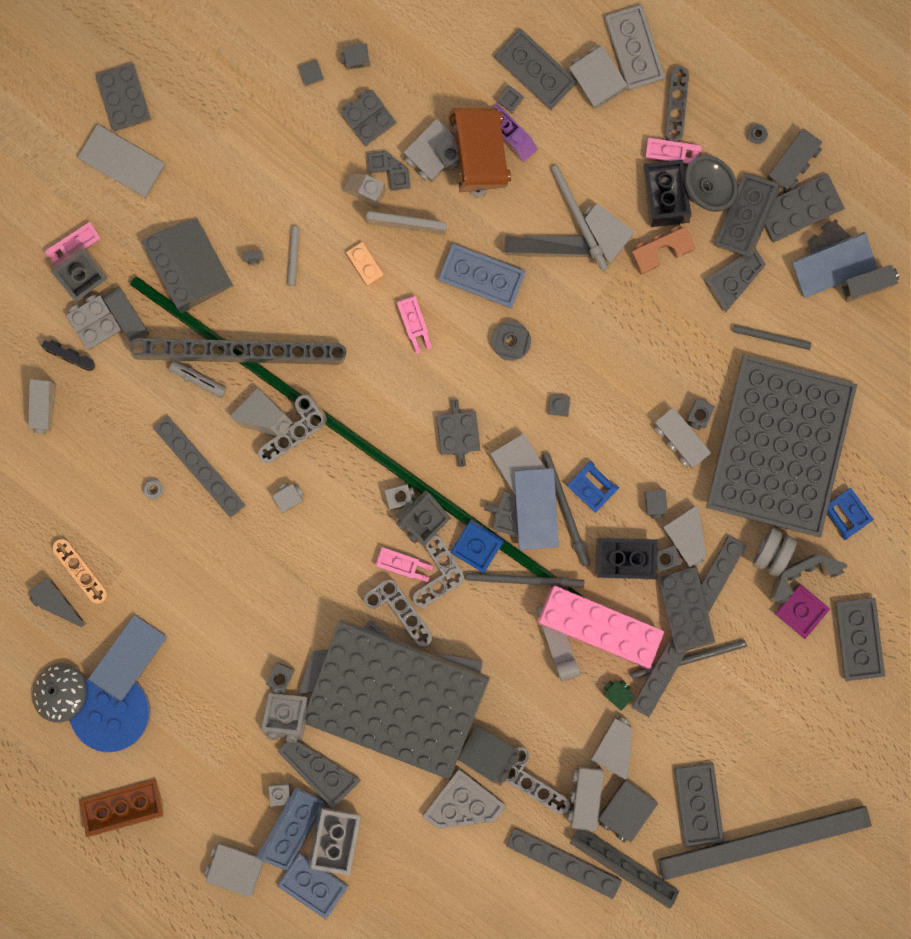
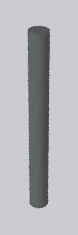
[733,325,811,350]

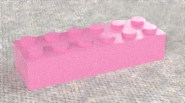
[537,586,665,669]

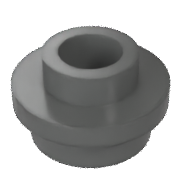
[748,124,768,144]

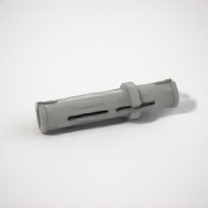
[169,361,227,399]

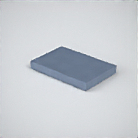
[277,852,348,919]

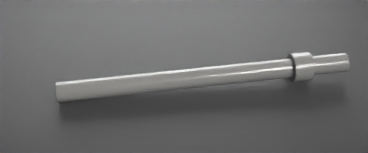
[551,165,608,271]

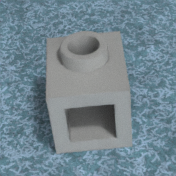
[272,483,304,513]

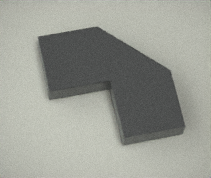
[367,151,411,191]

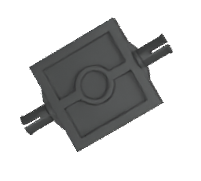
[436,400,480,467]
[484,492,518,537]

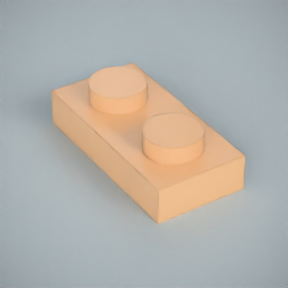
[346,242,384,286]

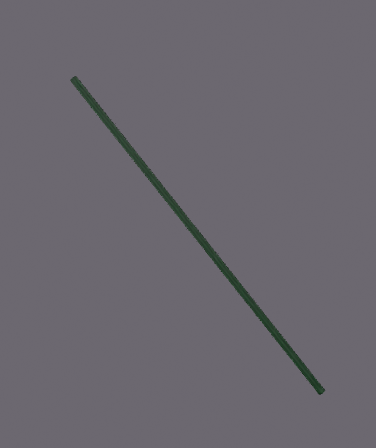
[130,277,587,599]

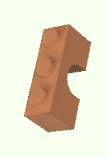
[631,226,696,275]

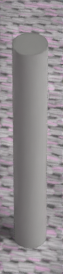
[288,226,300,286]

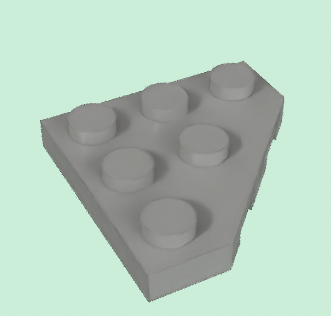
[423,769,506,829]

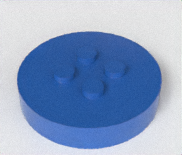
[70,678,151,752]

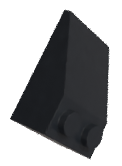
[643,159,691,228]
[595,538,658,579]

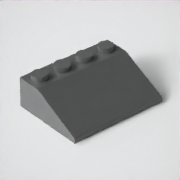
[142,218,233,314]

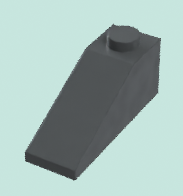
[29,577,86,627]

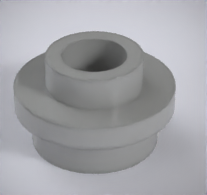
[143,479,163,499]

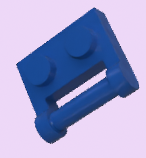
[567,461,620,513]
[827,488,874,540]

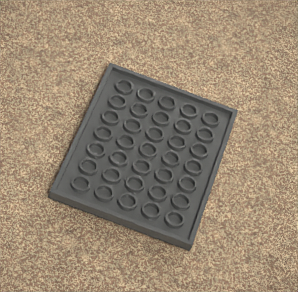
[706,355,857,538]
[305,619,490,780]

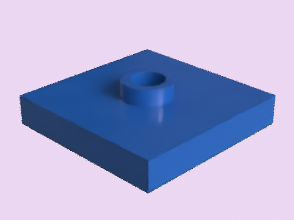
[450,520,504,573]

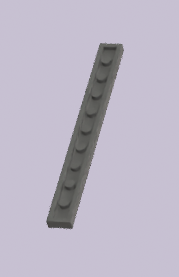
[631,536,746,718]

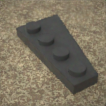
[277,741,361,809]

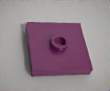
[774,583,830,639]

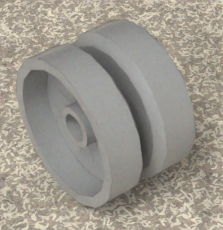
[752,527,797,578]

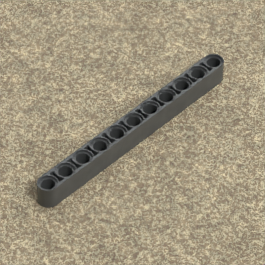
[129,338,347,365]
[657,806,872,880]

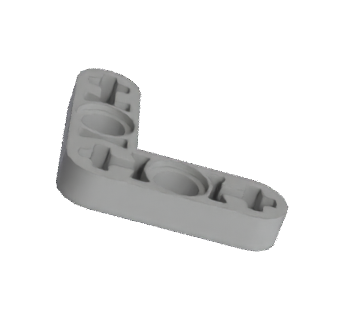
[413,535,464,607]

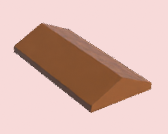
[79,779,164,837]

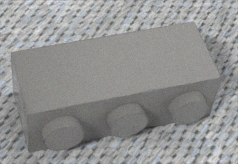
[654,407,711,469]

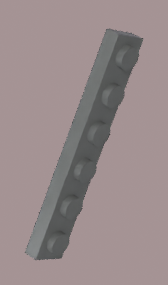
[153,416,246,518]
[506,828,622,899]
[570,829,680,909]

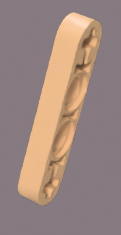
[53,539,108,604]

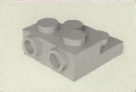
[66,294,122,350]
[261,693,309,743]

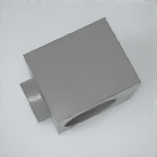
[385,484,416,510]
[269,783,291,806]

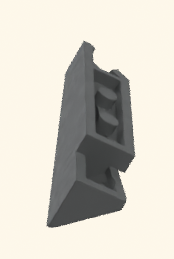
[505,235,592,257]

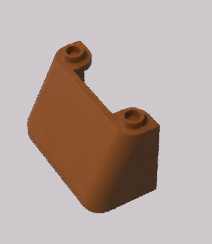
[448,107,511,193]

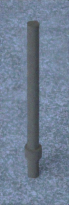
[542,453,590,566]
[466,573,585,589]
[631,640,747,679]

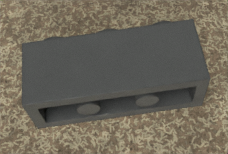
[766,128,822,192]

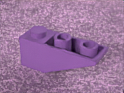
[492,103,538,162]

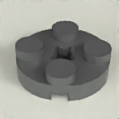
[492,321,531,361]

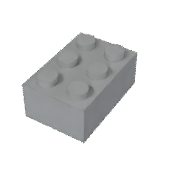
[567,765,604,831]
[308,806,361,875]

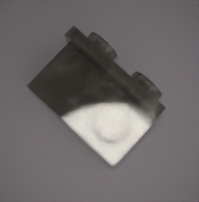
[806,219,851,253]

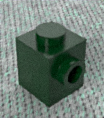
[603,679,634,711]

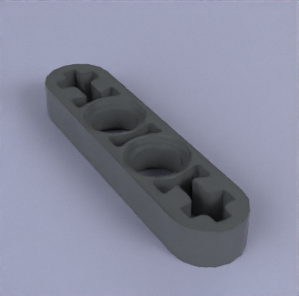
[665,66,689,142]

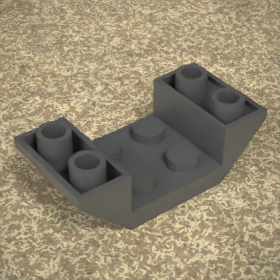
[769,554,847,604]

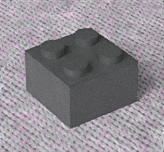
[50,242,107,302]

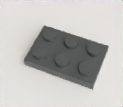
[96,63,152,132]

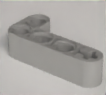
[258,394,327,463]
[364,580,432,646]
[536,605,580,682]
[506,746,569,814]

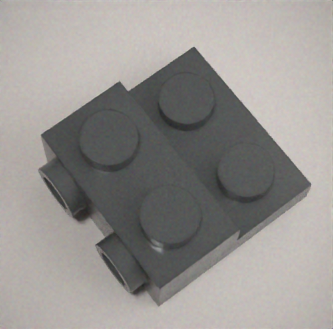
[341,90,397,147]
[395,490,451,546]

